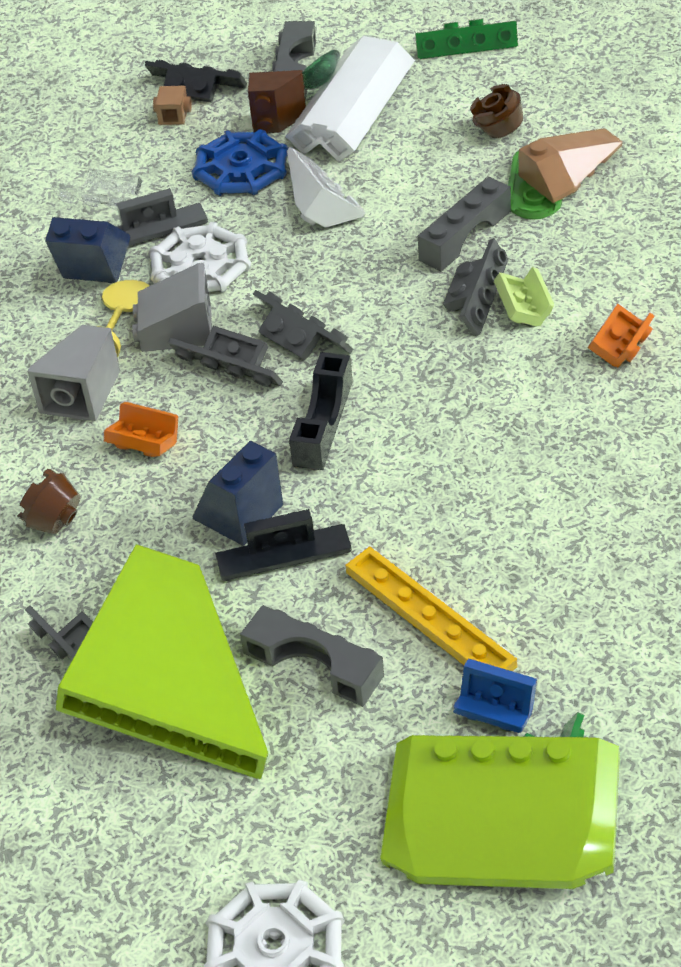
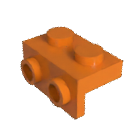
[587,304,655,368]
[104,402,178,457]

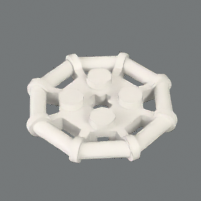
[148,222,251,293]
[203,880,345,967]

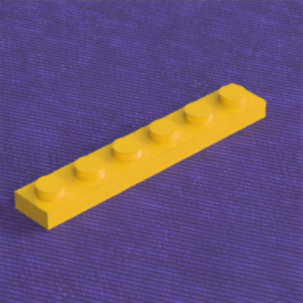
[345,546,517,671]

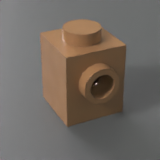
[153,86,192,125]

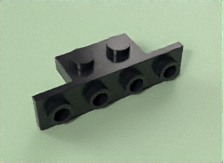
[144,60,247,102]
[215,509,352,581]

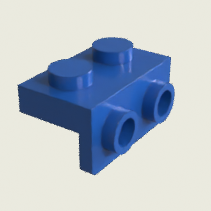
[453,659,537,733]

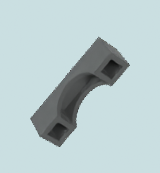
[272,21,316,101]
[418,176,511,272]
[240,605,384,707]

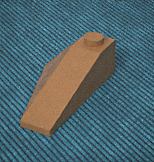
[519,128,622,203]

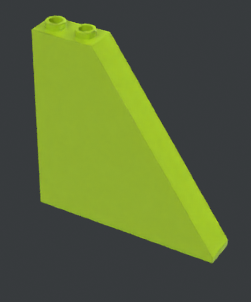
[56,544,269,779]

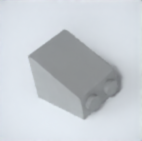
[132,263,212,352]
[27,325,120,421]

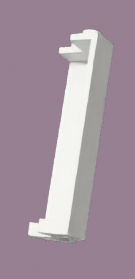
[285,36,415,161]

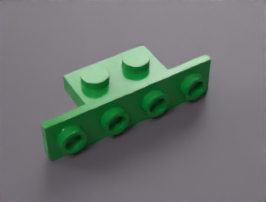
[415,19,518,59]

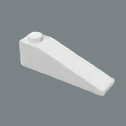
[287,147,366,228]

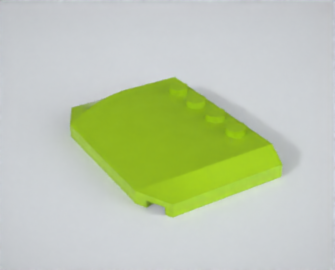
[380,735,620,889]

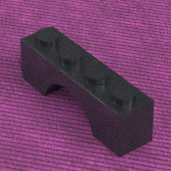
[289,352,353,471]

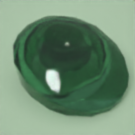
[303,49,340,90]

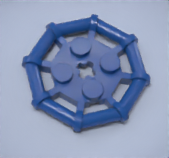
[191,129,288,196]

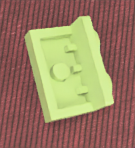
[494,267,554,326]

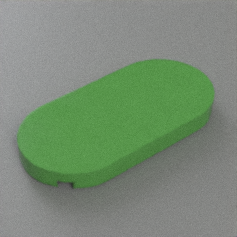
[508,151,563,219]

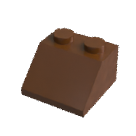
[248,70,306,133]

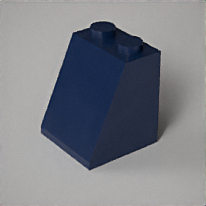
[45,217,131,283]
[192,440,283,546]

